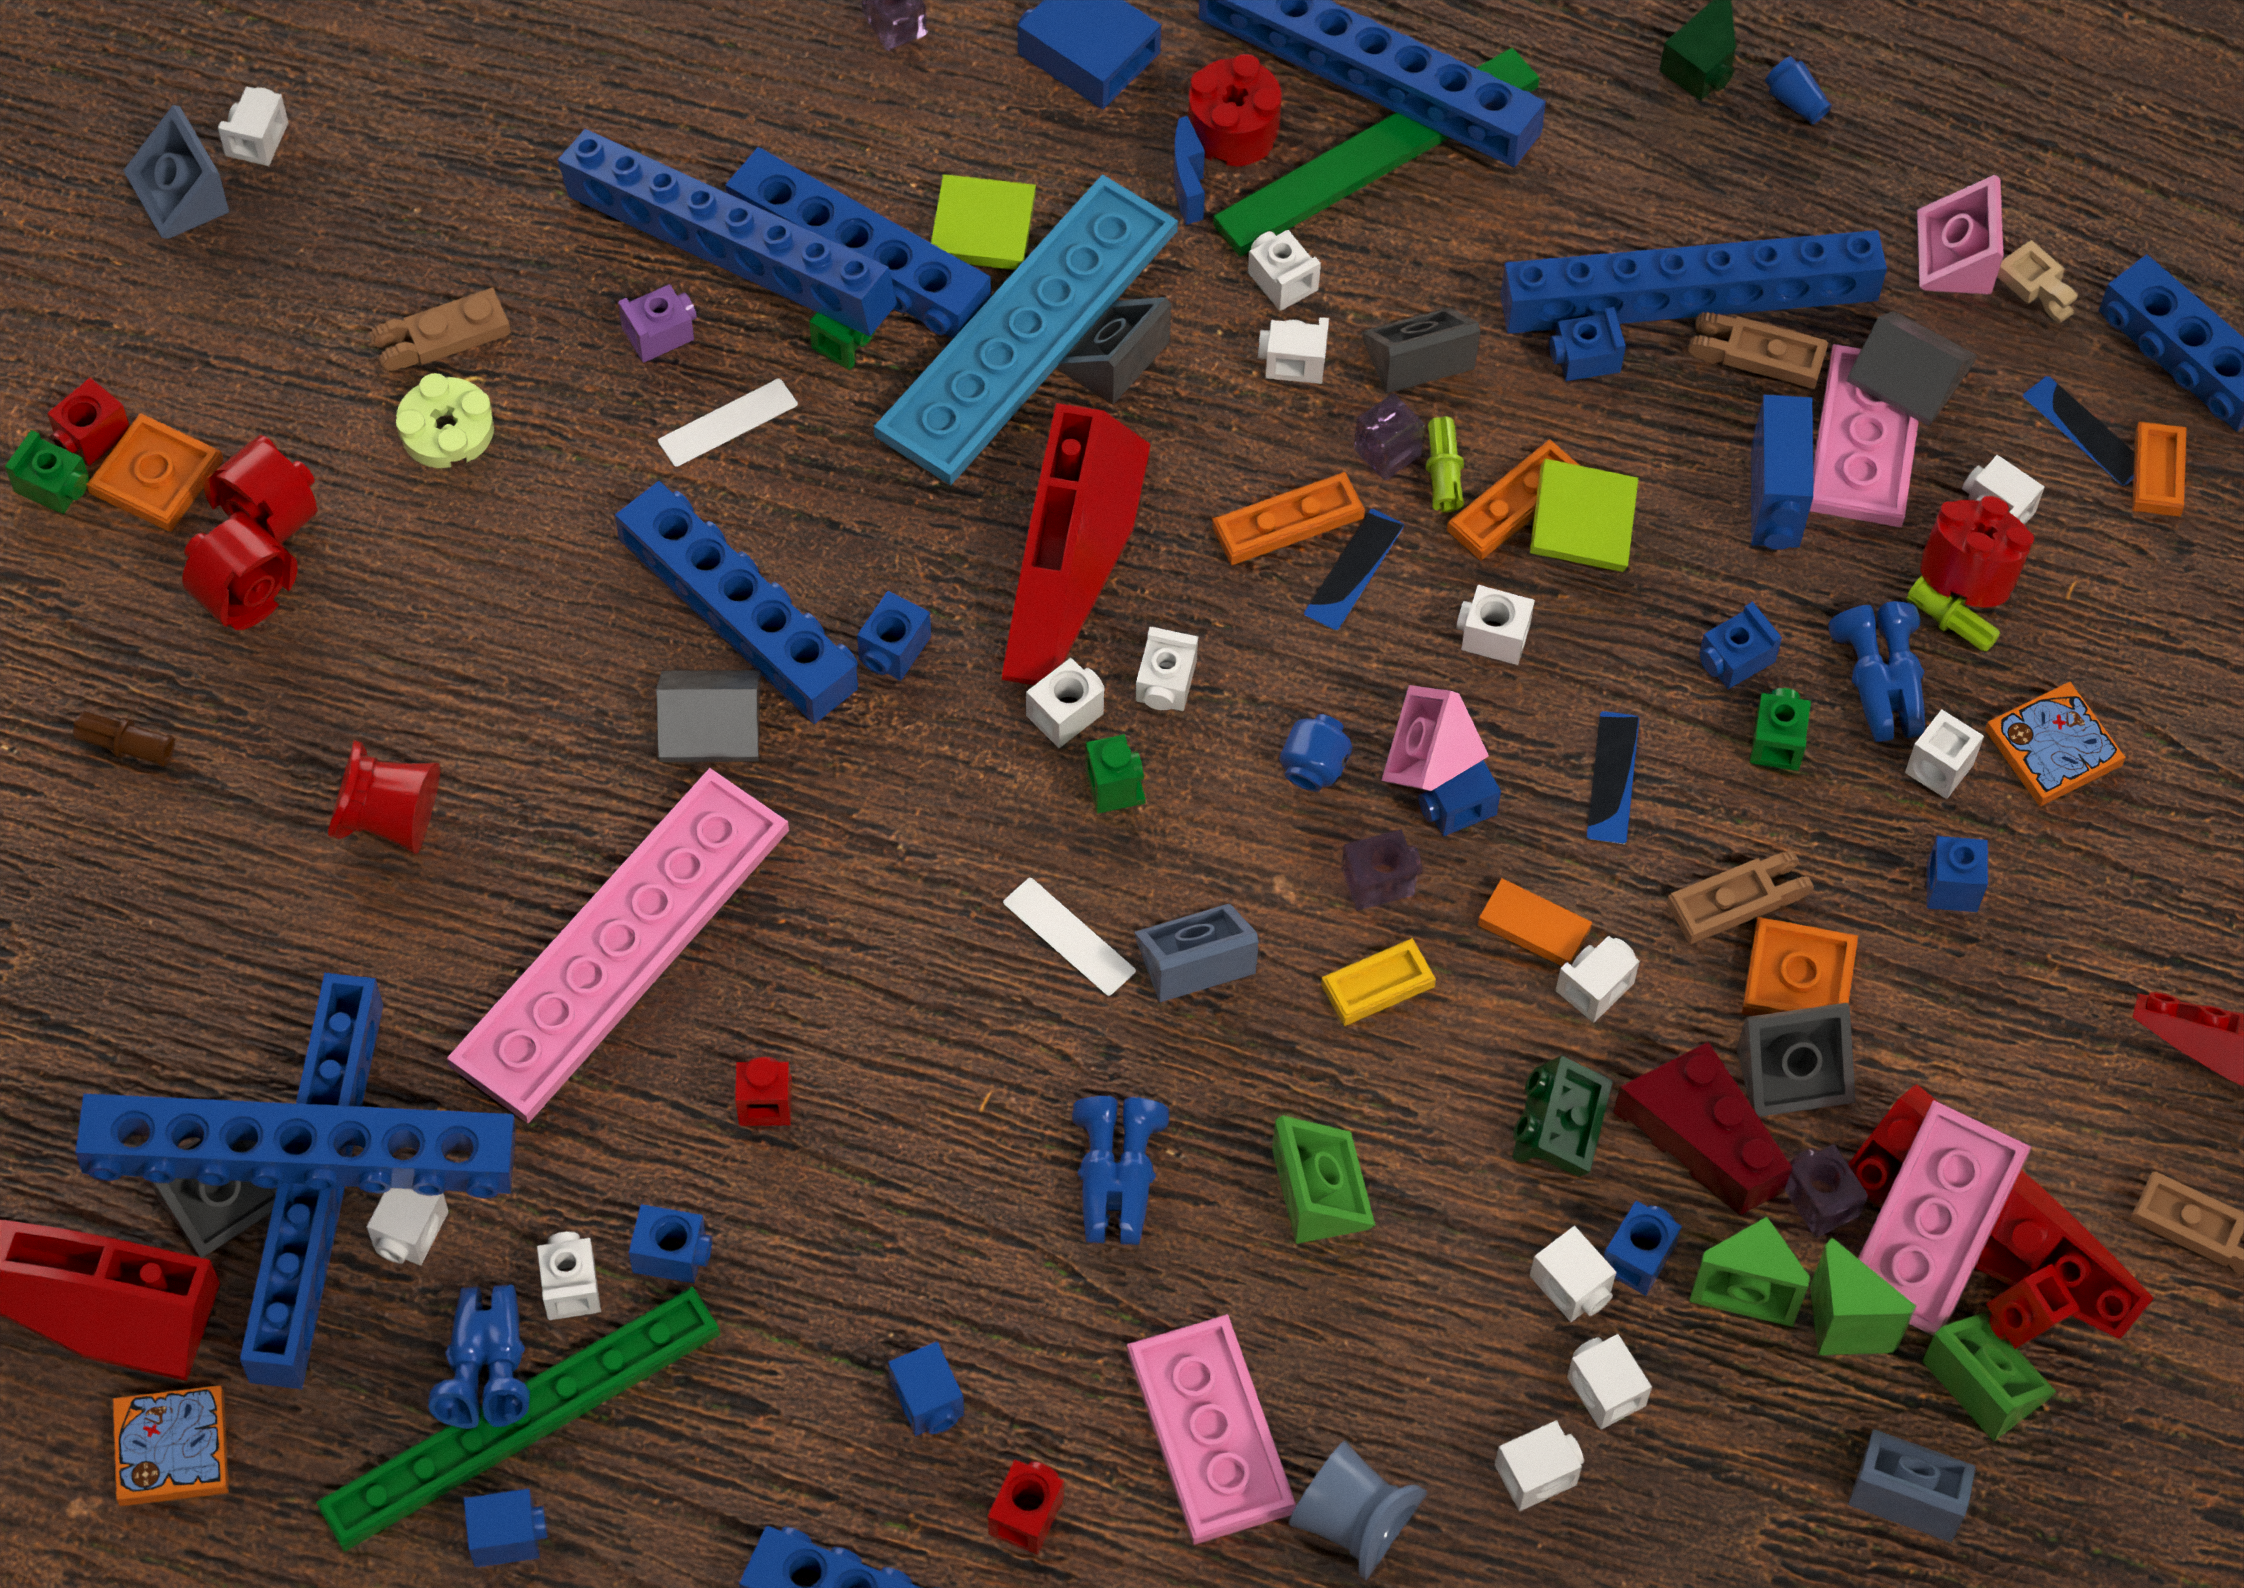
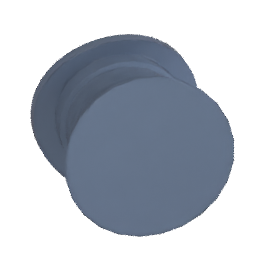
[1289,1440,1427,1581]

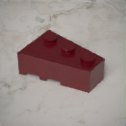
[1613,1042,1793,1215]

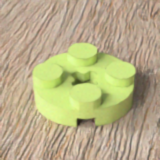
[396,373,494,468]

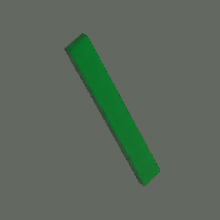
[1213,48,1540,257]
[316,1286,721,1552]

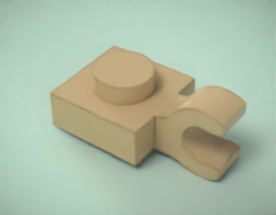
[1997,240,2078,323]

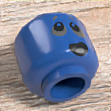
[1279,714,1353,792]

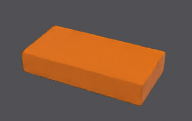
[2132,422,2187,517]
[1478,878,1592,967]

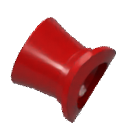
[328,740,441,855]

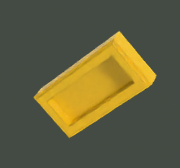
[1321,938,1436,1026]

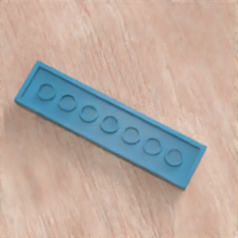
[874,174,1178,485]

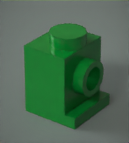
[809,312,876,371]
[5,430,89,515]
[1749,688,1811,771]
[1085,734,1146,814]

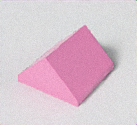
[1917,175,2003,294]
[1381,685,1489,791]

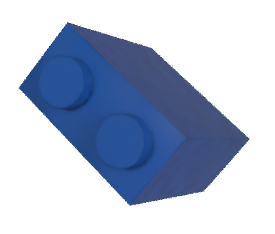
[1017,0,1161,110]
[1751,395,1814,550]

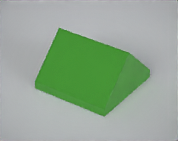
[1272,1115,1375,1244]
[1689,1217,1810,1327]
[1810,1238,1916,1355]
[1922,1312,2056,1441]

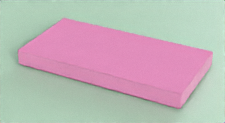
[1810,344,1919,528]
[1858,1100,2032,1336]
[1127,1314,1296,1545]

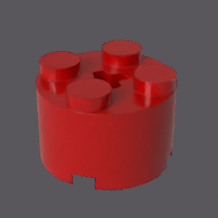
[1188,54,1282,167]
[204,435,318,545]
[1920,496,2034,607]
[182,511,298,630]

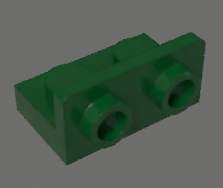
[1512,1055,1613,1177]

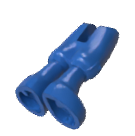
[1828,601,1925,742]
[1072,1096,1169,1245]
[428,1285,530,1429]

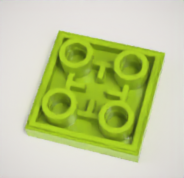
[931,174,1036,270]
[1530,459,1638,572]

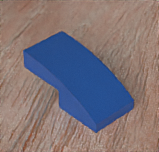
[1174,116,1205,225]

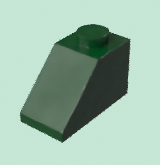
[1659,0,1736,102]

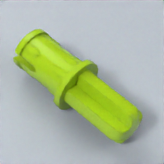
[1426,416,1464,512]
[1906,576,2000,651]

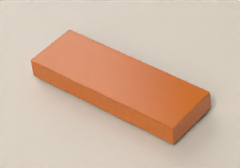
[1447,439,1580,561]
[1212,472,1365,566]

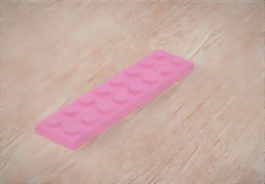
[447,768,789,1124]

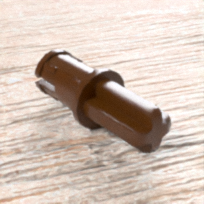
[73,711,175,767]

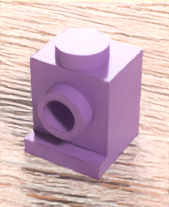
[618,284,697,363]

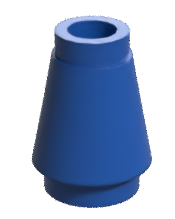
[1764,56,1832,125]

